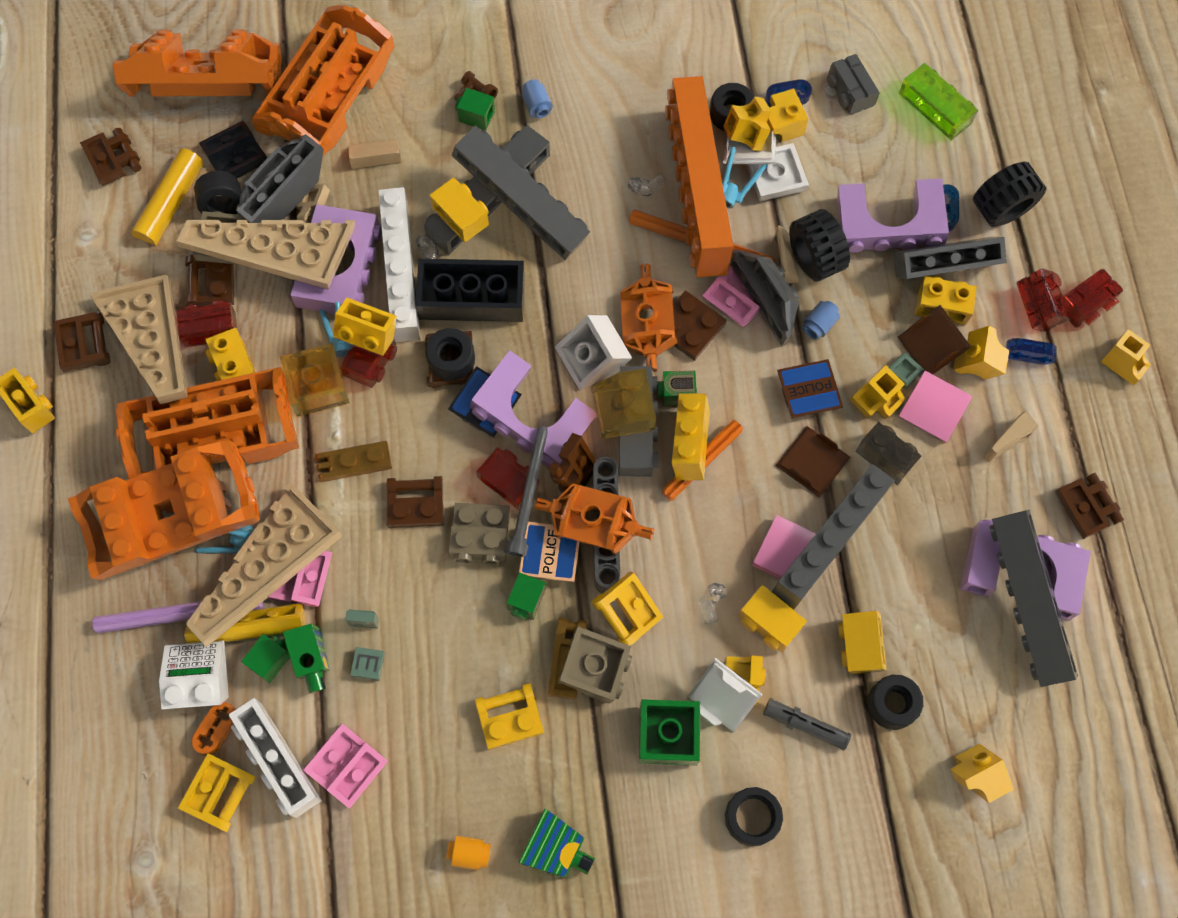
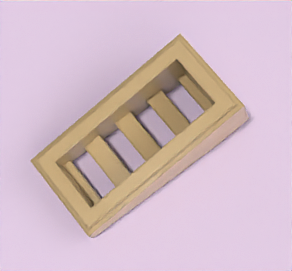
[984,411,1038,462]

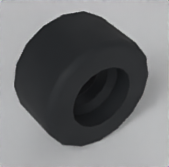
[710,83,754,131]
[194,171,241,214]
[425,328,475,381]
[867,674,924,730]

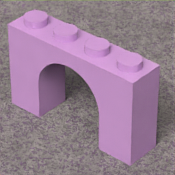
[837,178,949,253]
[290,204,382,314]
[470,350,598,468]
[960,520,1091,621]

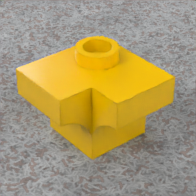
[767,88,809,142]
[723,97,771,151]
[953,326,1009,380]
[1101,329,1151,386]
[849,365,906,419]
[724,655,766,707]
[950,743,1014,803]

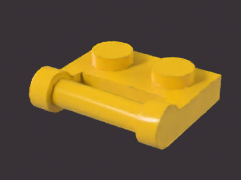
[592,572,663,646]
[475,683,544,750]
[178,753,256,832]

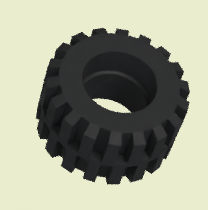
[973,161,1047,227]
[789,209,850,282]

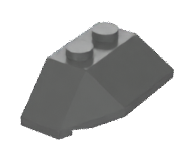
[236,134,324,223]
[730,249,799,346]

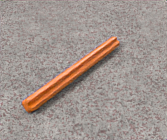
[629,210,775,263]

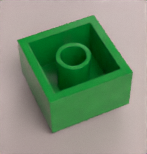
[638,699,700,766]

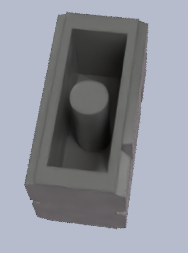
[827,54,880,115]

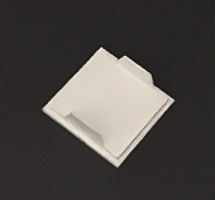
[723,131,776,164]
[688,658,763,733]

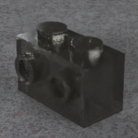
[855,421,922,485]

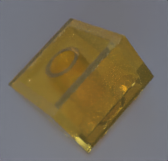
[591,368,656,439]

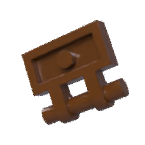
[80,128,141,186]
[549,433,596,494]
[1055,473,1124,539]

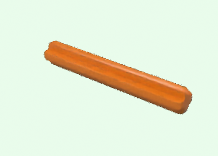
[662,420,743,501]

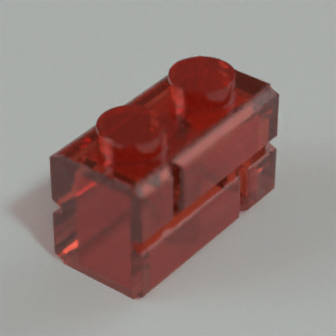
[1016,269,1070,332]
[1056,269,1123,328]
[176,300,238,348]

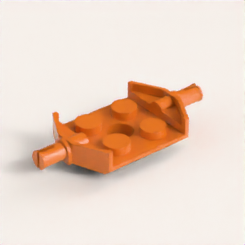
[620,264,677,372]
[535,483,655,554]

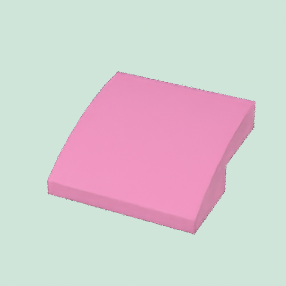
[702,265,760,328]
[898,371,973,442]
[752,515,816,579]
[267,551,332,607]
[303,723,388,809]

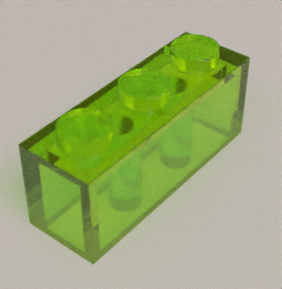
[899,63,978,141]

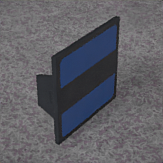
[448,366,522,438]

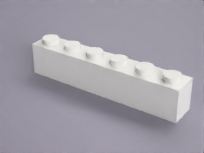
[379,187,421,342]

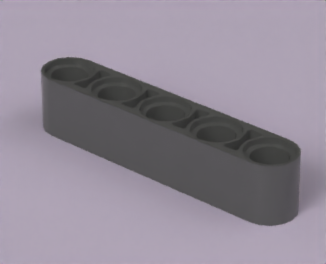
[593,457,620,593]

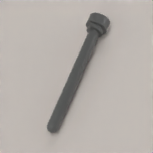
[504,426,548,557]

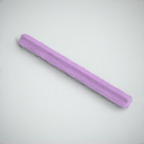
[92,601,264,633]

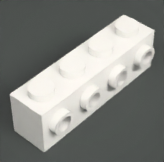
[229,698,322,818]

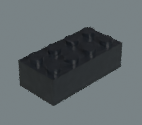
[415,258,525,322]

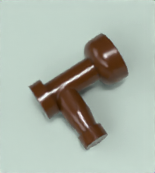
[454,71,498,101]

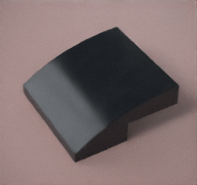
[199,120,267,178]

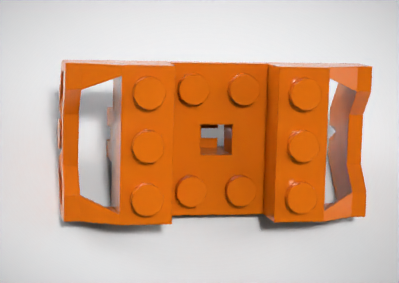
[251,5,394,156]
[112,29,282,97]
[116,367,299,479]
[68,439,260,580]

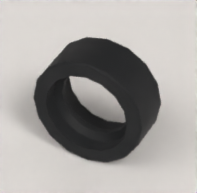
[725,787,783,847]

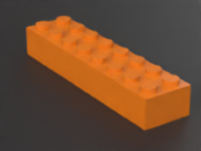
[665,76,734,278]

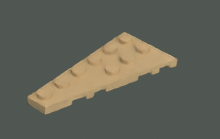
[176,220,356,290]
[89,274,188,404]
[186,481,343,647]

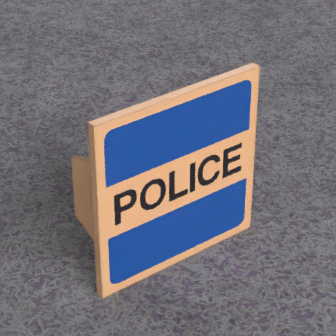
[519,522,580,582]

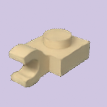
[297,184,330,223]

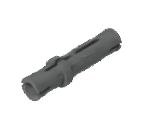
[763,698,851,751]

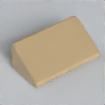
[349,139,401,169]
[773,226,799,283]

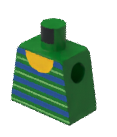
[283,623,330,694]
[519,809,595,878]

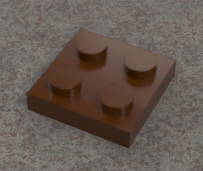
[673,290,727,361]

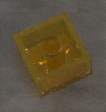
[280,343,350,417]

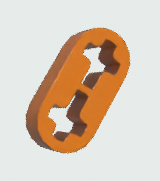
[192,702,236,755]

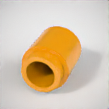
[446,835,491,870]

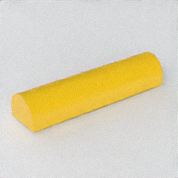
[131,148,204,246]
[184,603,305,643]

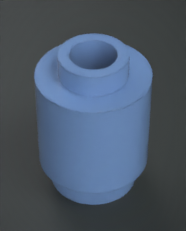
[522,79,553,118]
[802,301,840,340]

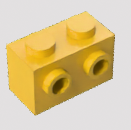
[429,177,489,243]
[915,276,977,325]
[333,297,397,356]
[205,328,255,381]
[0,367,55,434]
[738,585,807,653]
[839,611,887,674]

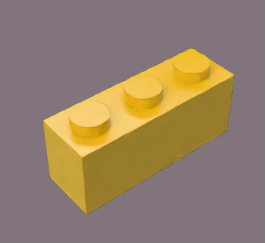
[672,393,710,480]

